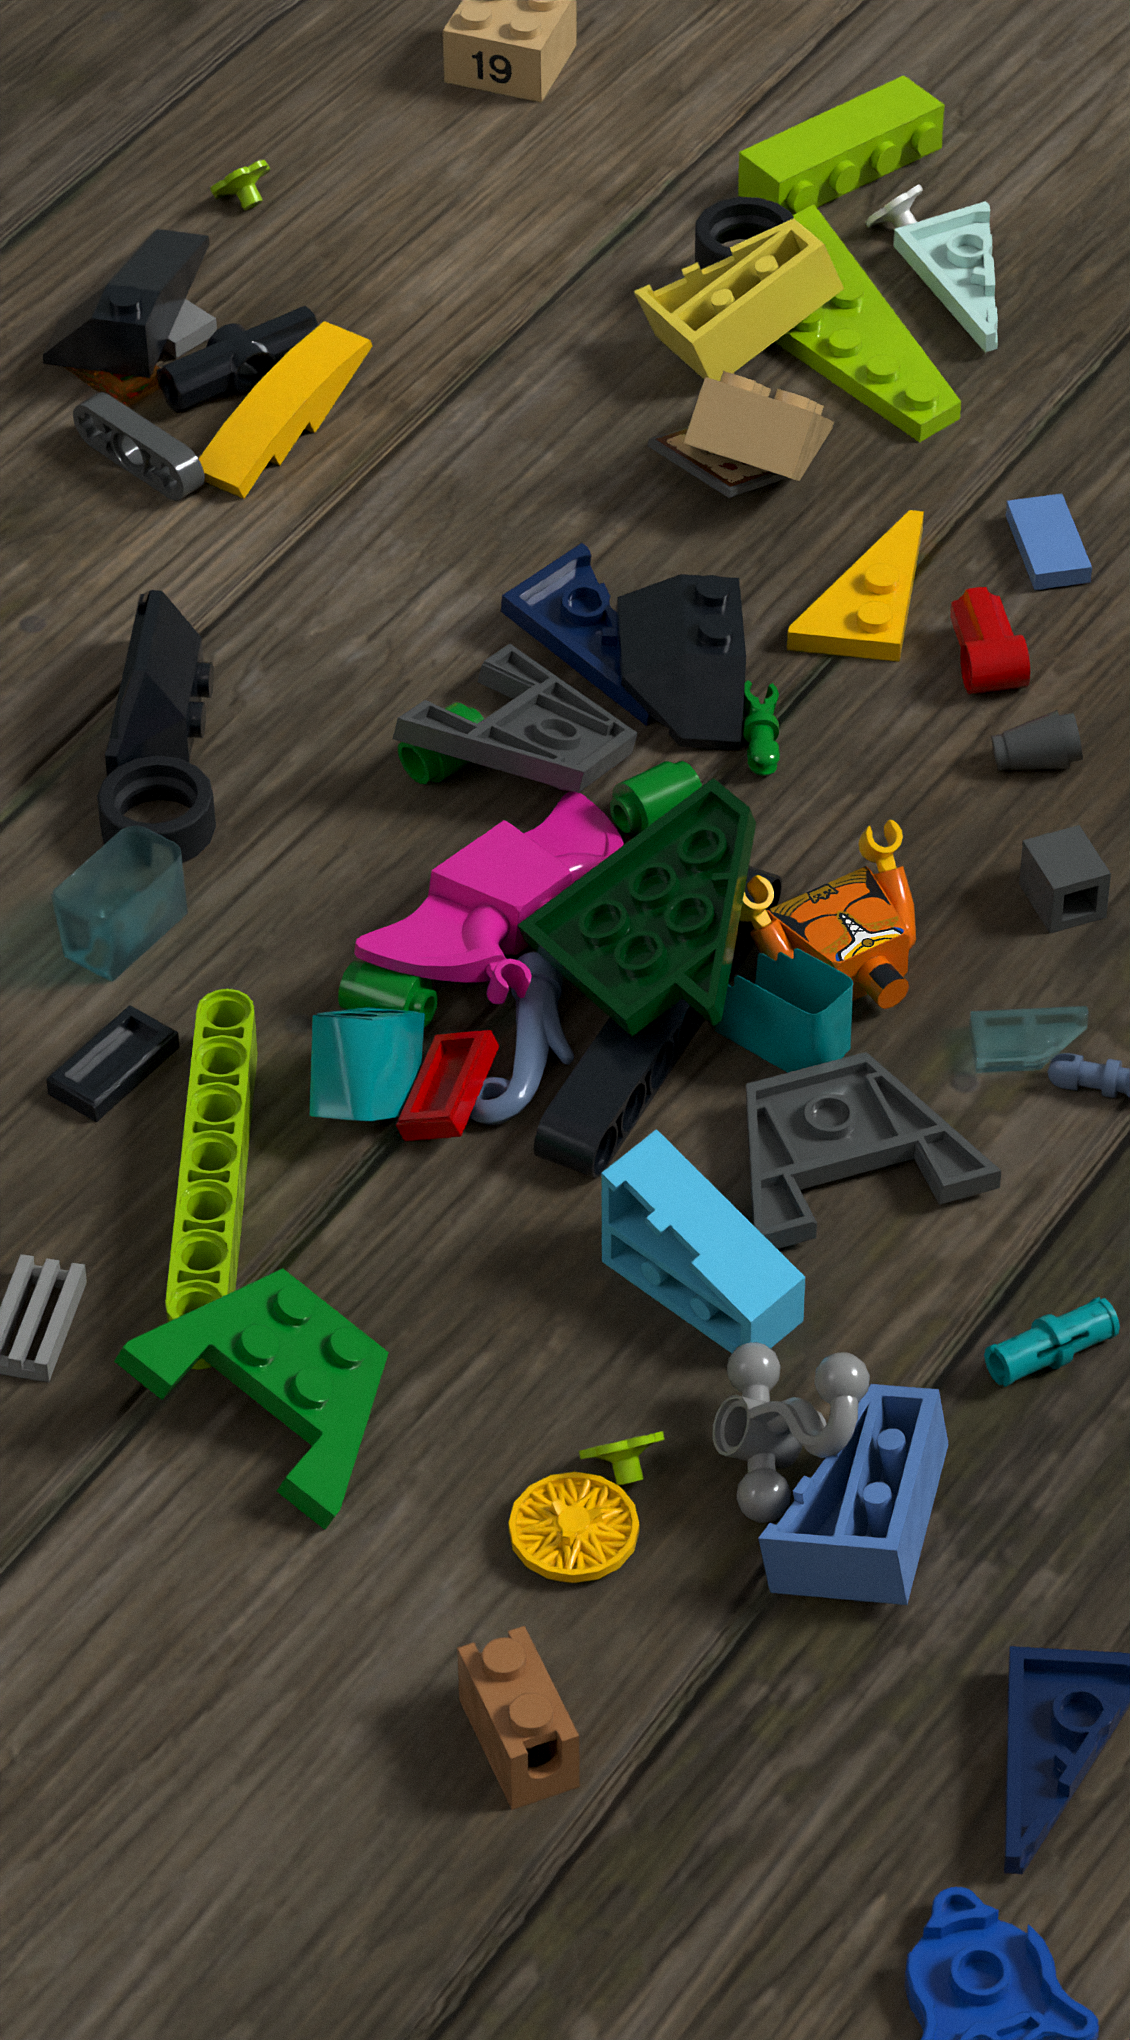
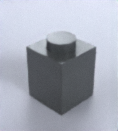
[1019,825,1111,933]

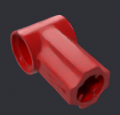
[950,587,1030,694]

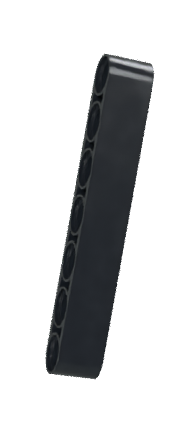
[534,866,782,1178]

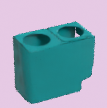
[715,948,853,1073]
[309,1007,425,1121]

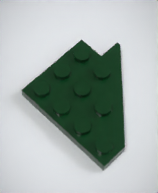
[518,778,756,1037]

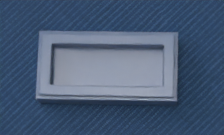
[1006,494,1092,590]

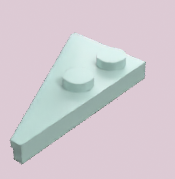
[894,201,998,352]

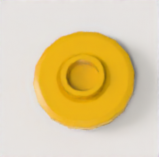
[508,1472,639,1583]

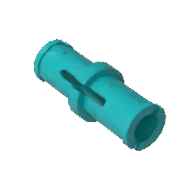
[984,1297,1120,1387]

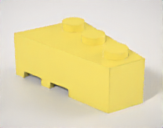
[634,218,844,381]

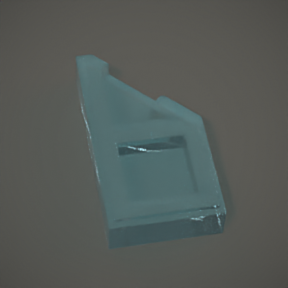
[969,1006,1088,1073]

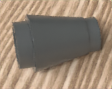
[991,710,1083,771]

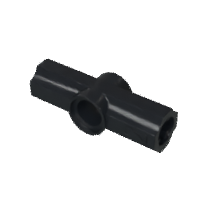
[157,305,319,413]

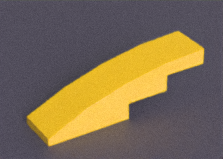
[199,321,373,499]

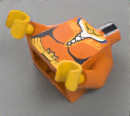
[739,820,916,1009]

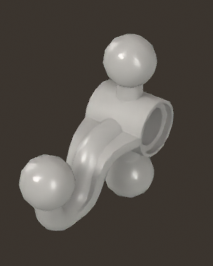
[712,1342,870,1523]

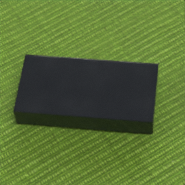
[46,1005,180,1123]

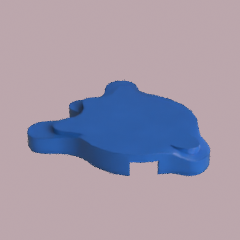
[904,1887,1099,2040]

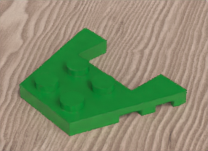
[114,1268,389,1530]

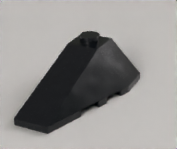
[42,229,210,378]

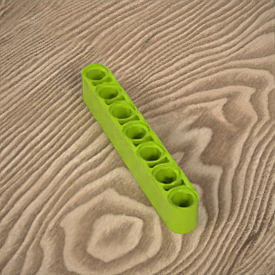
[165,989,258,1370]

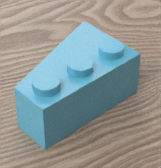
[601,1129,805,1353]

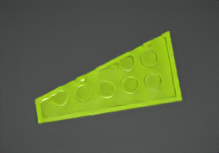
[775,204,961,442]

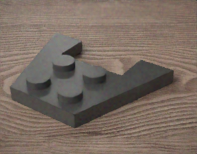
[392,644,637,793]
[746,1052,1001,1249]

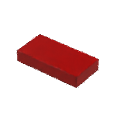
[396,1030,499,1141]

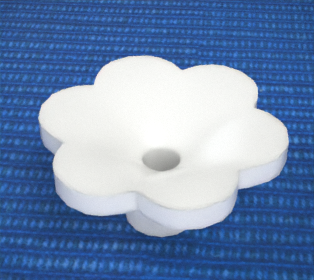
[865,184,923,228]

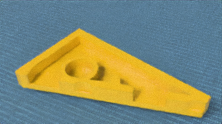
[787,510,924,662]

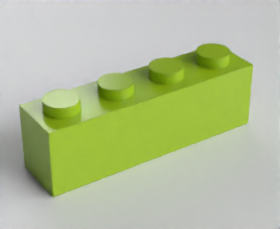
[738,75,944,215]

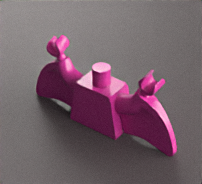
[354,791,624,1004]

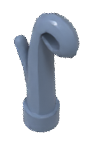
[469,952,574,1125]

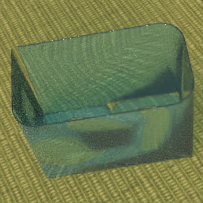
[51,826,188,982]

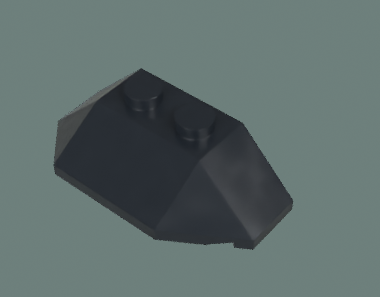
[616,574,746,751]
[105,590,214,776]

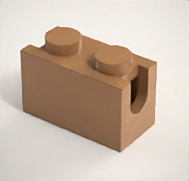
[457,1626,580,1810]

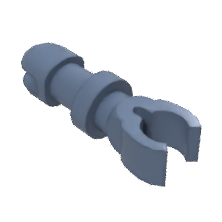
[1047,1053,1130,1098]

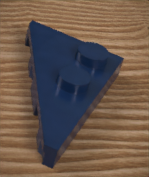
[501,543,656,726]
[1004,1646,1130,1874]

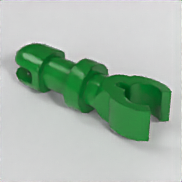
[743,680,780,776]

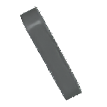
[73,392,205,501]

